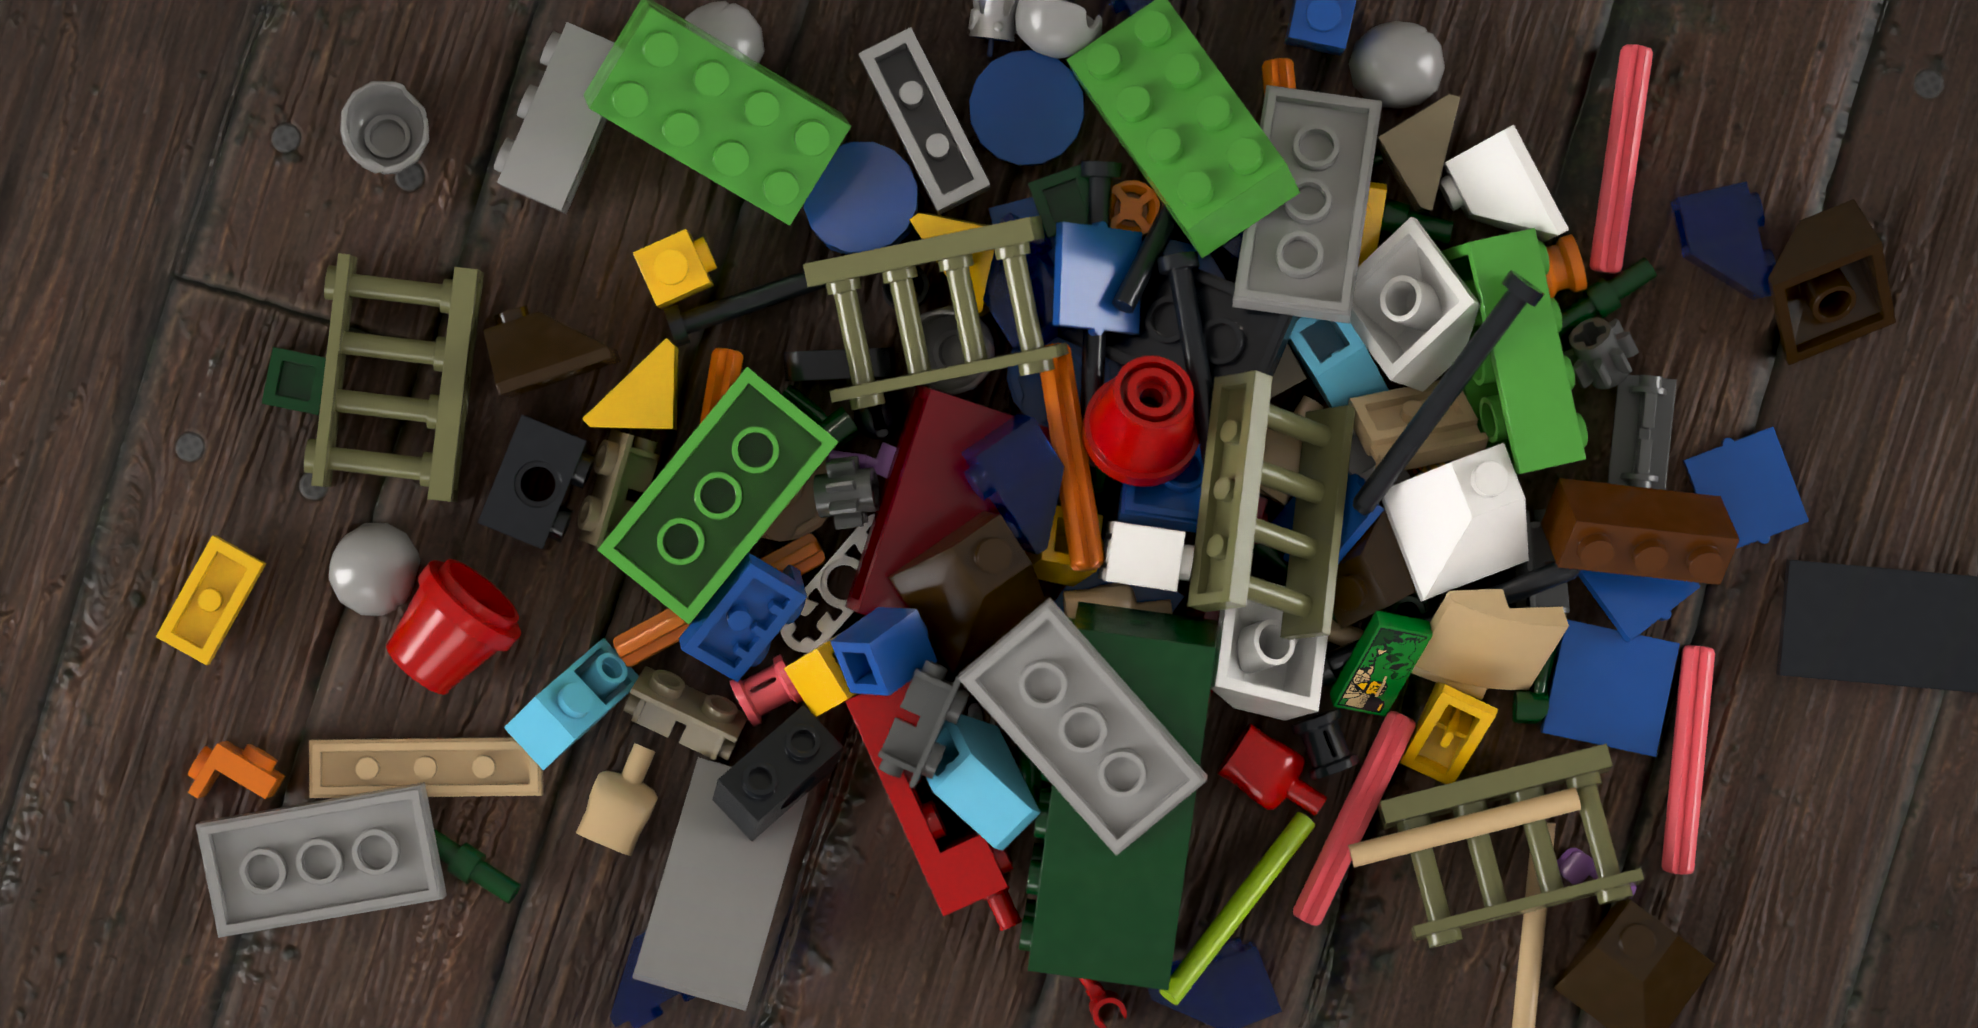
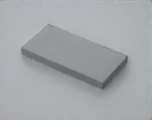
[1232,85,1382,324]
[958,598,1207,856]
[633,757,809,1011]
[196,782,447,938]

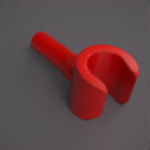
[1079,978,1127,1028]

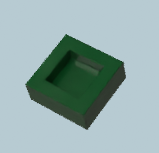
[1027,164,1089,239]
[261,347,326,415]

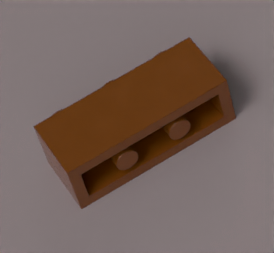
[1541,478,1740,585]

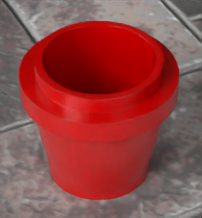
[1082,356,1199,487]
[386,559,521,695]

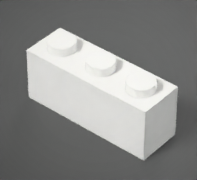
[1098,521,1194,592]

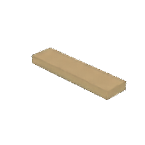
[309,737,544,798]

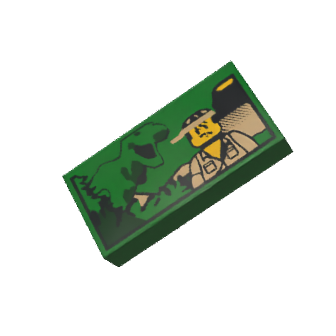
[1330,611,1433,717]

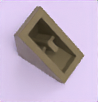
[1376,94,1460,214]

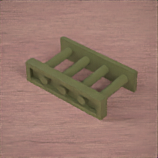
[803,215,1069,410]
[304,253,484,502]
[1188,370,1355,640]
[1378,743,1644,948]

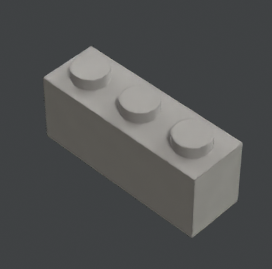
[494,22,614,214]
[859,27,990,215]

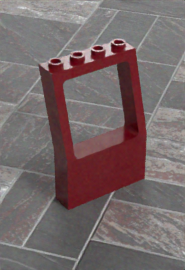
[845,385,1268,701]

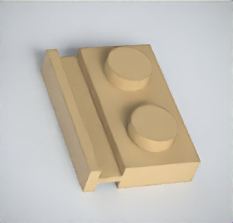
[1348,380,1489,471]

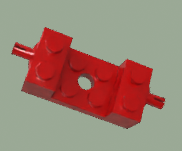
[845,680,1022,931]

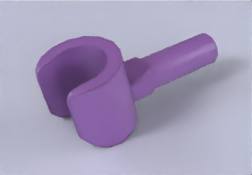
[826,442,896,478]
[1557,847,1637,899]

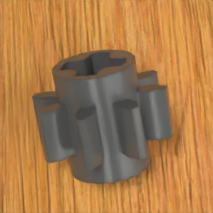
[1563,318,1639,389]
[813,455,880,530]

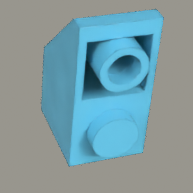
[1288,317,1389,408]
[504,638,639,770]
[925,714,1041,851]

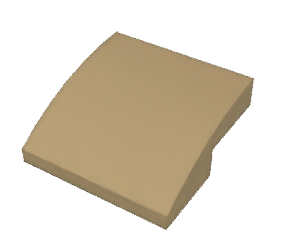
[1415,589,1569,690]

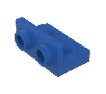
[679,553,807,682]

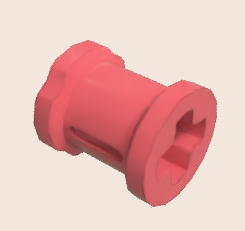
[729,654,803,727]

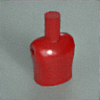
[1217,723,1327,816]

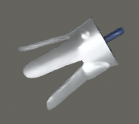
[968,0,1018,57]

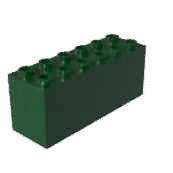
[1019,602,1218,990]

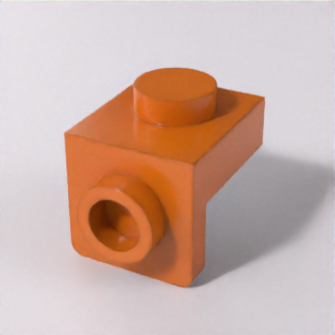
[188,740,286,799]

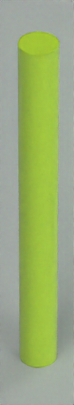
[1159,812,1316,1005]

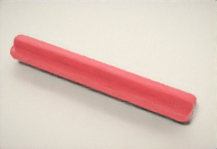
[1589,44,1653,274]
[1661,645,1715,875]
[1293,711,1416,926]

